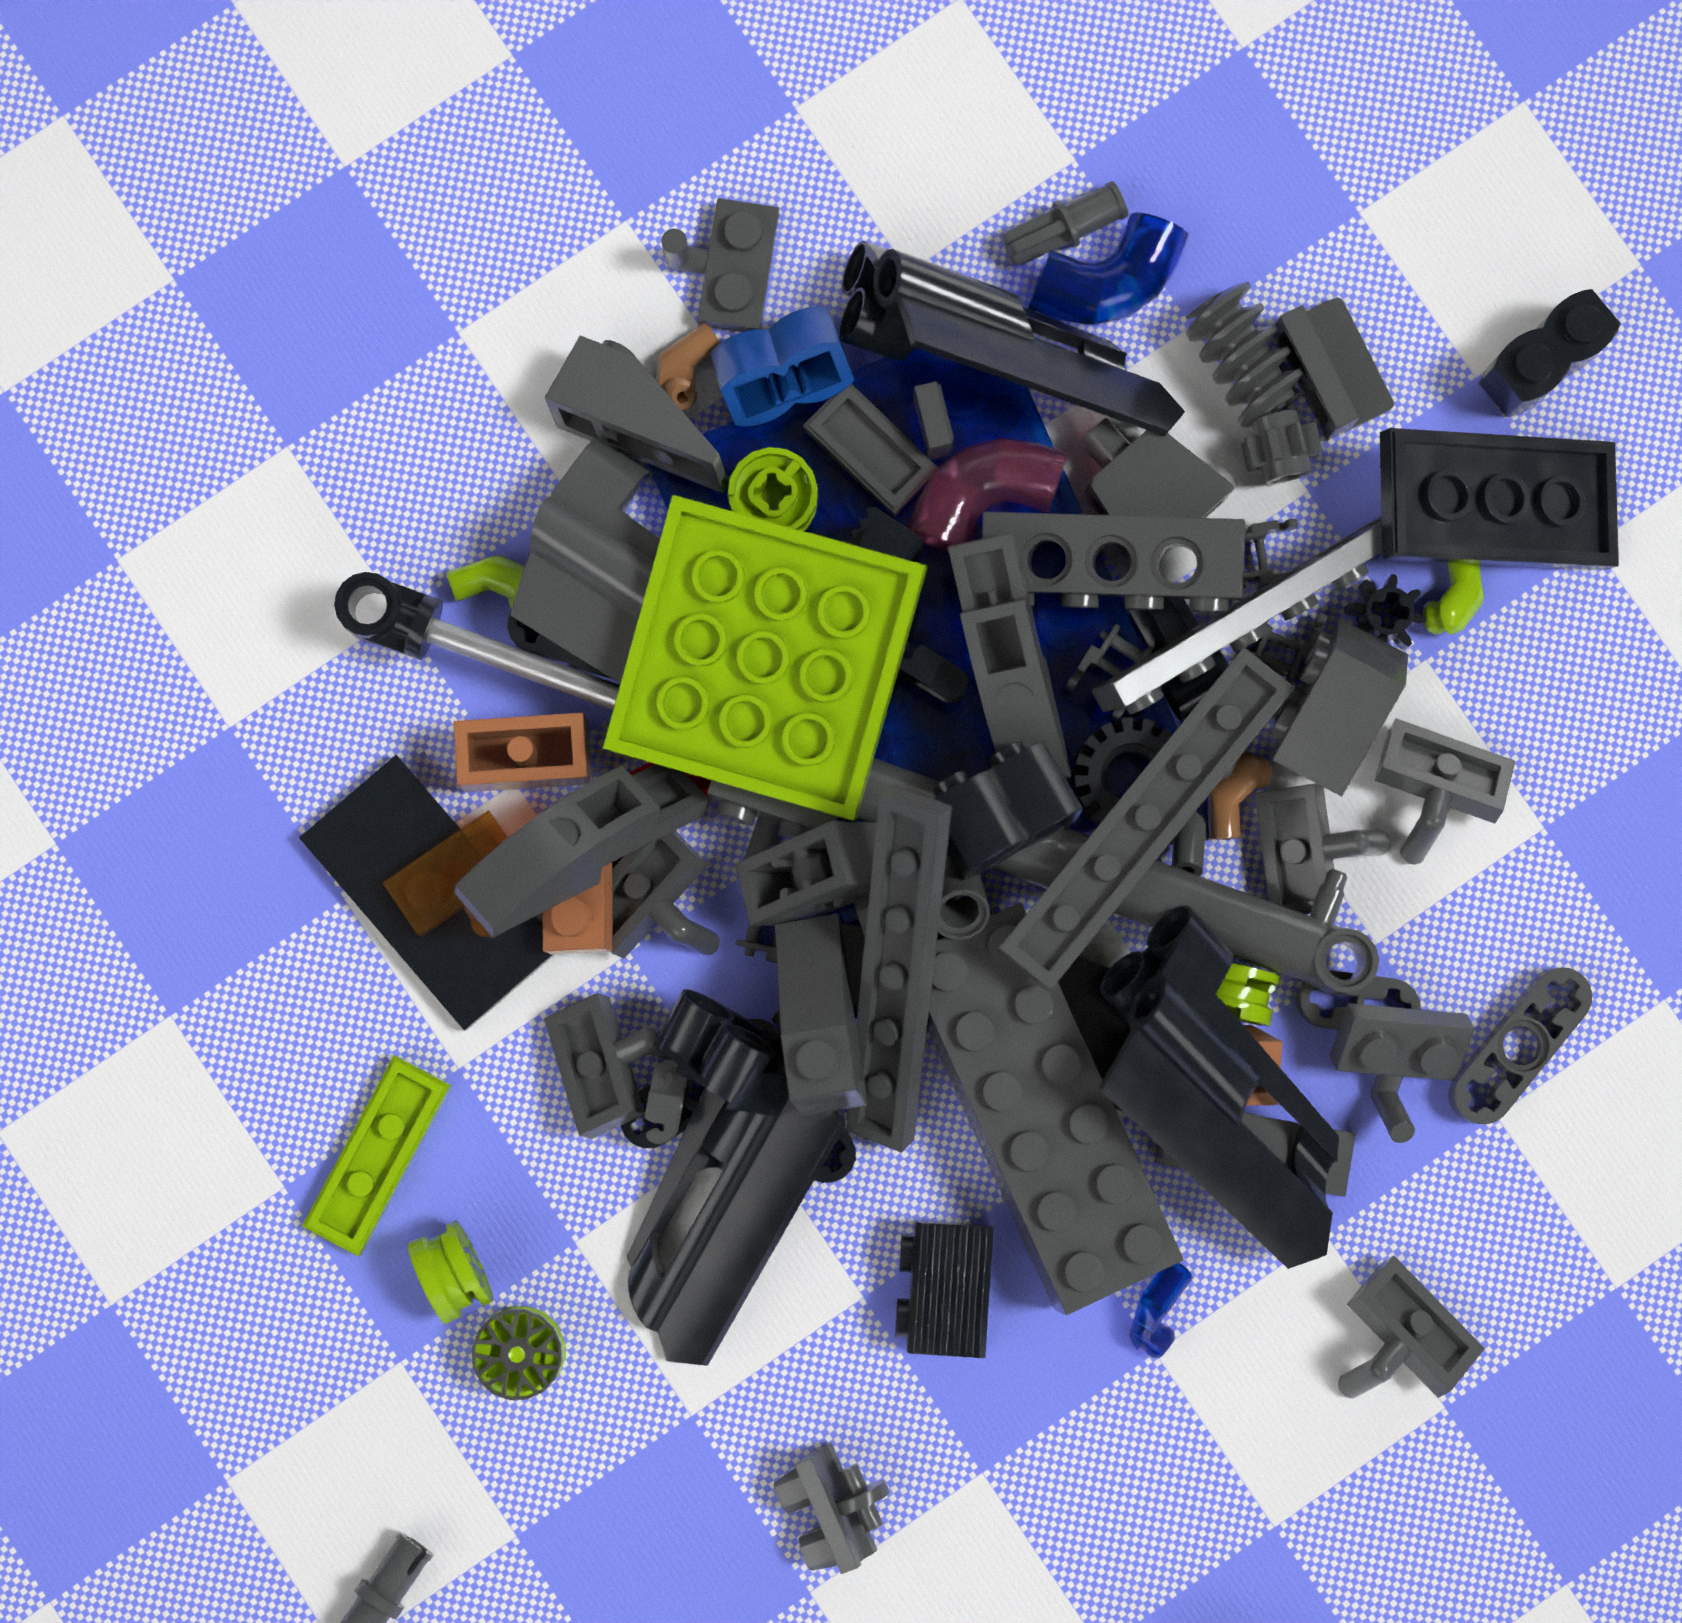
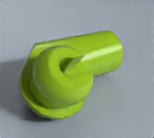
[446,556,525,609]
[1422,562,1484,635]

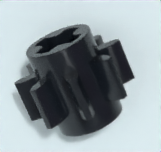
[1343,574,1427,650]

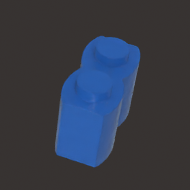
[710,306,855,427]

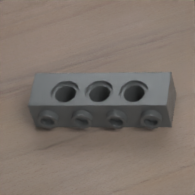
[982,512,1246,612]

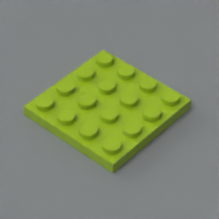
[603,495,928,821]

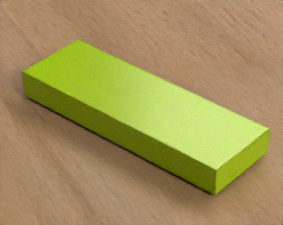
[302,1055,452,1256]

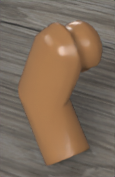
[655,322,720,412]
[1207,752,1272,840]

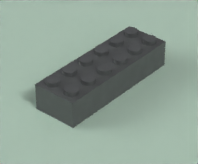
[927,902,1184,1316]

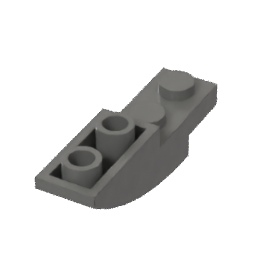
[948,531,1073,783]
[455,764,709,937]

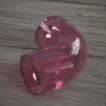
[907,438,1068,552]

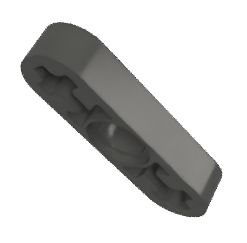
[1448,968,1592,1124]

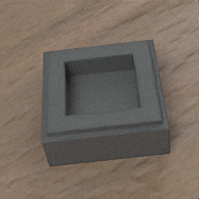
[913,381,954,460]

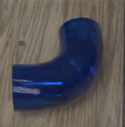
[1027,212,1189,326]

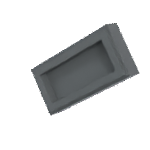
[803,384,939,517]

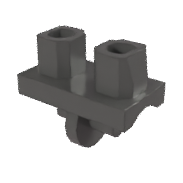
[774,1442,890,1574]

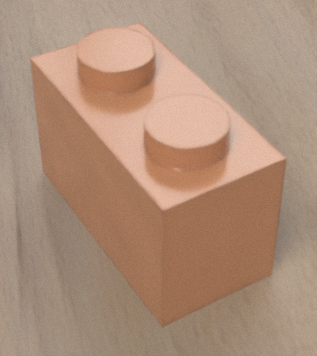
[453,713,592,792]

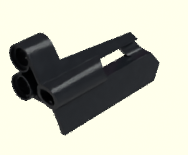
[840,241,1185,436]
[1099,905,1339,1269]
[626,989,846,1366]

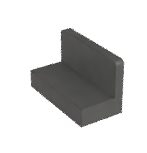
[1274,297,1394,441]

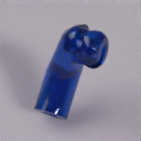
[1129,1263,1193,1359]

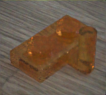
[383,810,508,939]

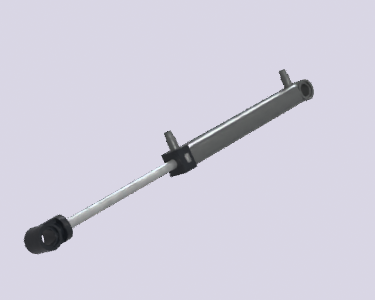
[334,572,1379,995]

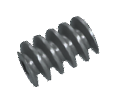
[1186,281,1307,427]

